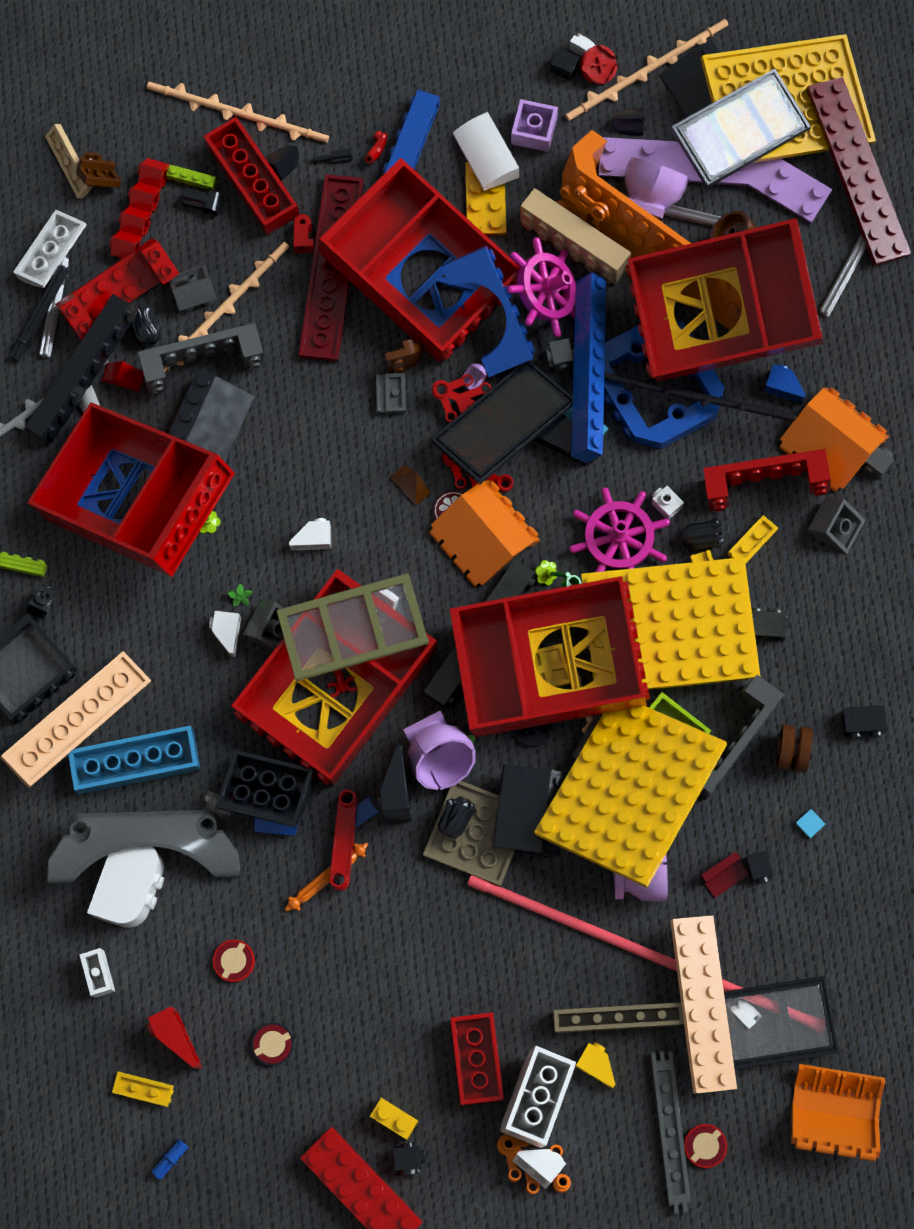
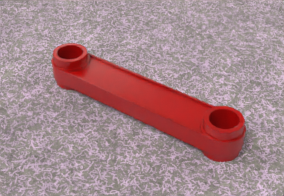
[330,790,358,891]

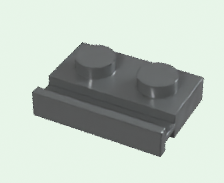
[376,373,406,414]

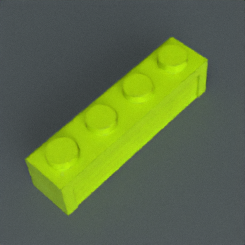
[166,165,217,191]
[0,552,47,577]

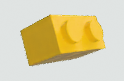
[370,1098,419,1140]

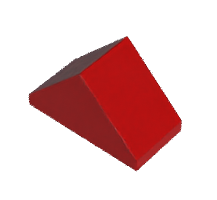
[101,361,144,392]

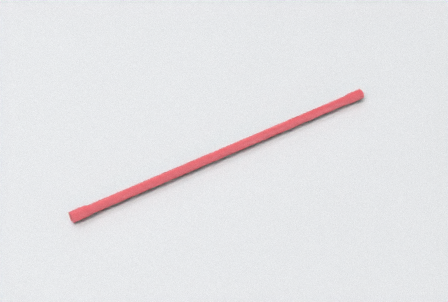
[467,875,825,1034]

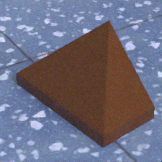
[390,465,431,506]

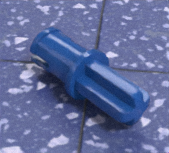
[152,1138,189,1180]

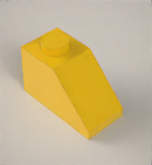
[575,1042,615,1089]

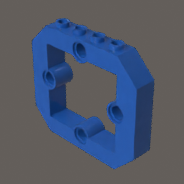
[604,320,724,449]

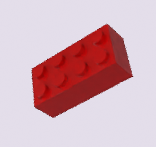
[451,1012,504,1106]

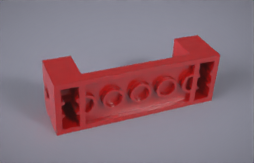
[55,238,179,340]
[703,449,831,512]

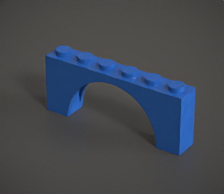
[441,245,535,377]

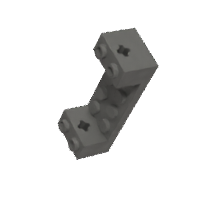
[138,323,263,394]
[700,675,784,799]

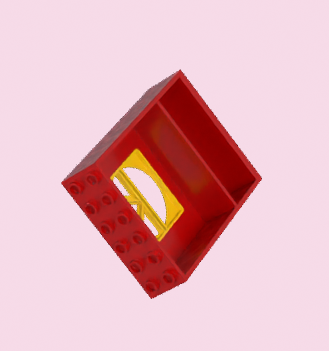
[626,218,824,382]
[231,568,438,785]
[450,576,650,737]

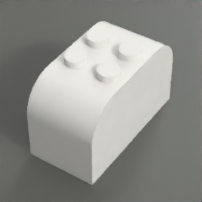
[87,846,164,928]
[500,1046,576,1148]

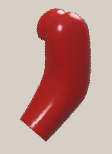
[365,131,387,164]

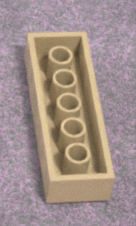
[520,188,631,285]

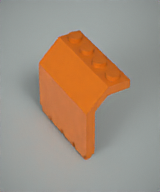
[779,387,889,493]
[429,480,541,587]
[791,1064,885,1162]

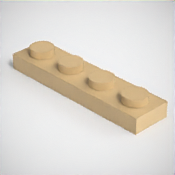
[45,124,93,198]

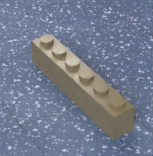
[553,1003,684,1033]

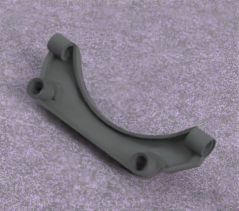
[47,809,240,884]

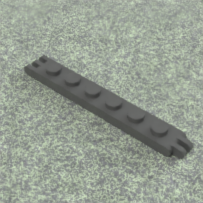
[651,1050,691,1215]

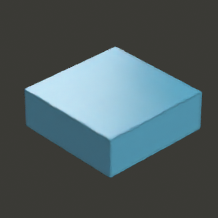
[795,809,825,839]

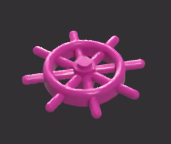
[507,237,576,337]
[569,487,670,572]

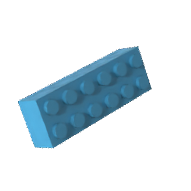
[68,725,201,795]

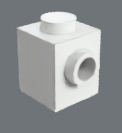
[651,486,684,519]

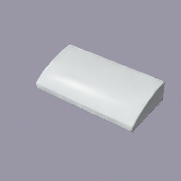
[453,112,519,191]
[13,210,87,288]

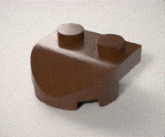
[76,152,122,188]
[385,340,424,373]

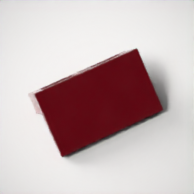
[700,851,749,898]

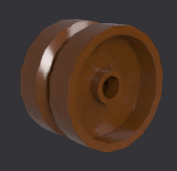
[711,211,757,238]
[776,724,813,773]

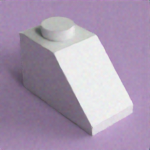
[289,518,331,551]
[209,611,241,657]
[512,1149,566,1189]

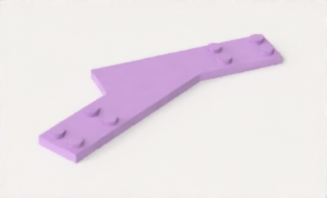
[599,110,832,223]

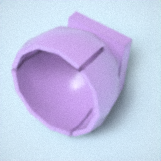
[624,157,689,220]
[403,711,475,790]
[613,855,668,902]

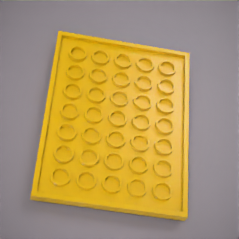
[700,34,876,166]
[581,557,761,690]
[534,706,727,888]

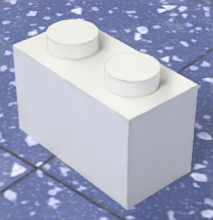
[80,948,115,998]

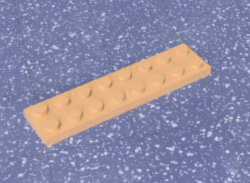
[0,651,151,788]
[670,916,737,1094]

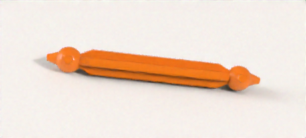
[285,842,368,911]

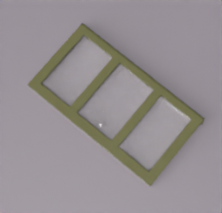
[277,573,429,682]

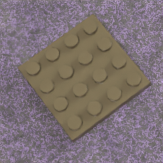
[423,781,515,887]

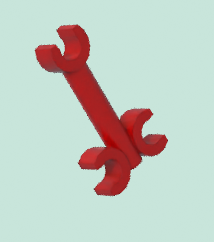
[327,669,358,698]

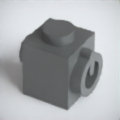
[545,338,574,372]
[862,446,895,479]

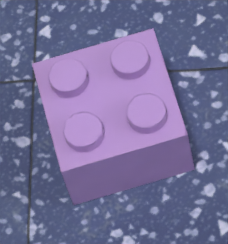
[511,99,558,152]

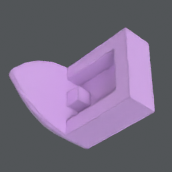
[461,363,487,390]

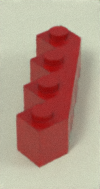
[109,158,169,258]

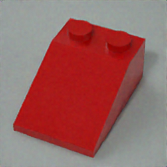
[147,1007,202,1070]

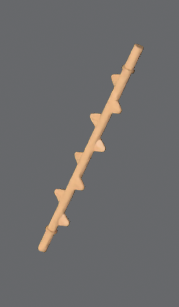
[565,19,728,121]
[147,82,329,143]
[163,242,289,372]

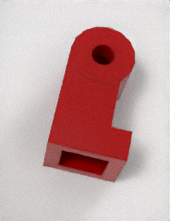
[294,214,315,253]

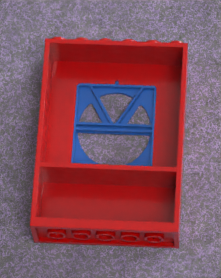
[318,158,520,363]
[27,402,235,577]

